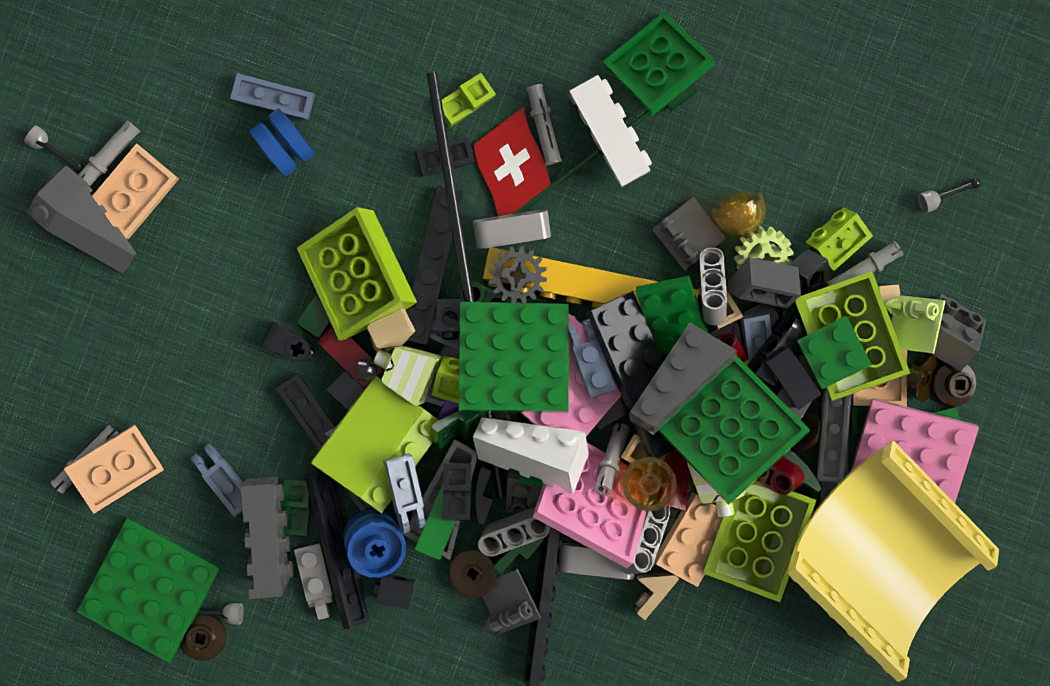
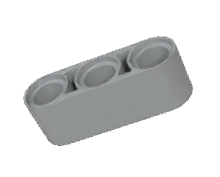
[473,210,551,248]
[700,247,727,325]
[619,500,670,575]
[478,506,551,556]
[558,543,636,580]

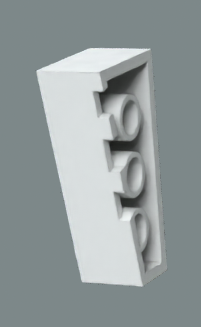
[569,75,652,188]
[473,417,589,495]

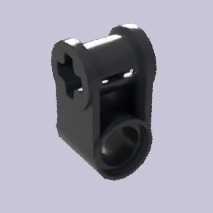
[260,321,314,362]

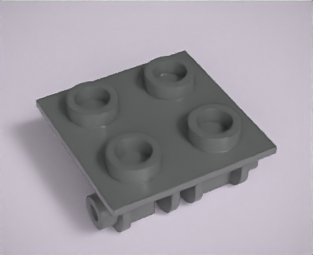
[652,197,726,271]
[482,569,541,634]

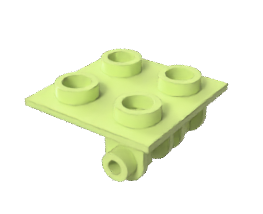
[886,295,945,354]

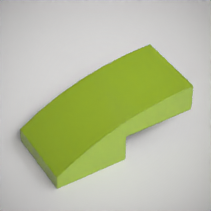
[442,73,496,127]

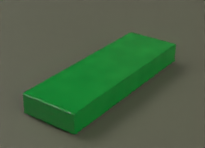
[415,483,472,560]

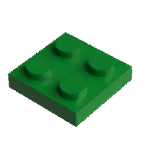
[796,316,872,389]

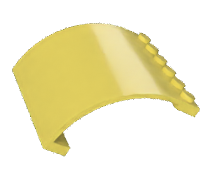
[787,441,999,682]

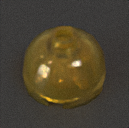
[712,188,767,238]
[621,456,677,511]

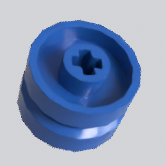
[249,108,316,177]
[343,509,406,577]

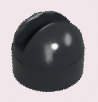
[357,359,376,381]

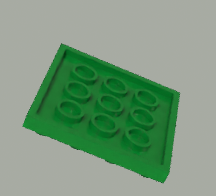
[459,302,569,413]
[658,356,810,505]
[77,517,222,663]

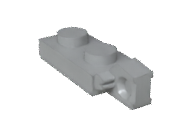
[294,543,334,620]

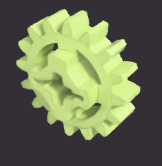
[734,226,793,269]

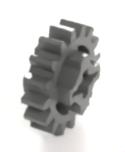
[489,246,547,304]

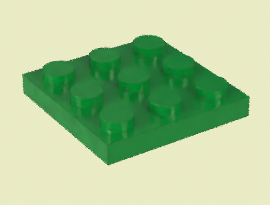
[603,12,715,115]

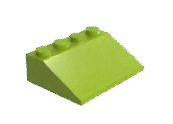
[297,207,417,341]
[795,271,910,401]
[311,376,439,513]
[703,481,816,602]

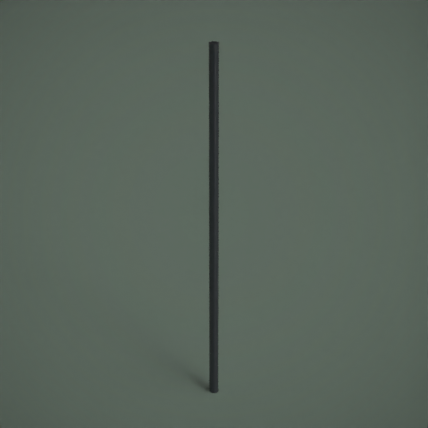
[427,72,507,498]

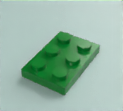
[636,276,708,355]

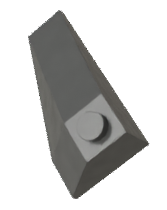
[27,166,137,273]

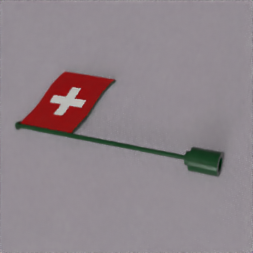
[474,83,697,216]

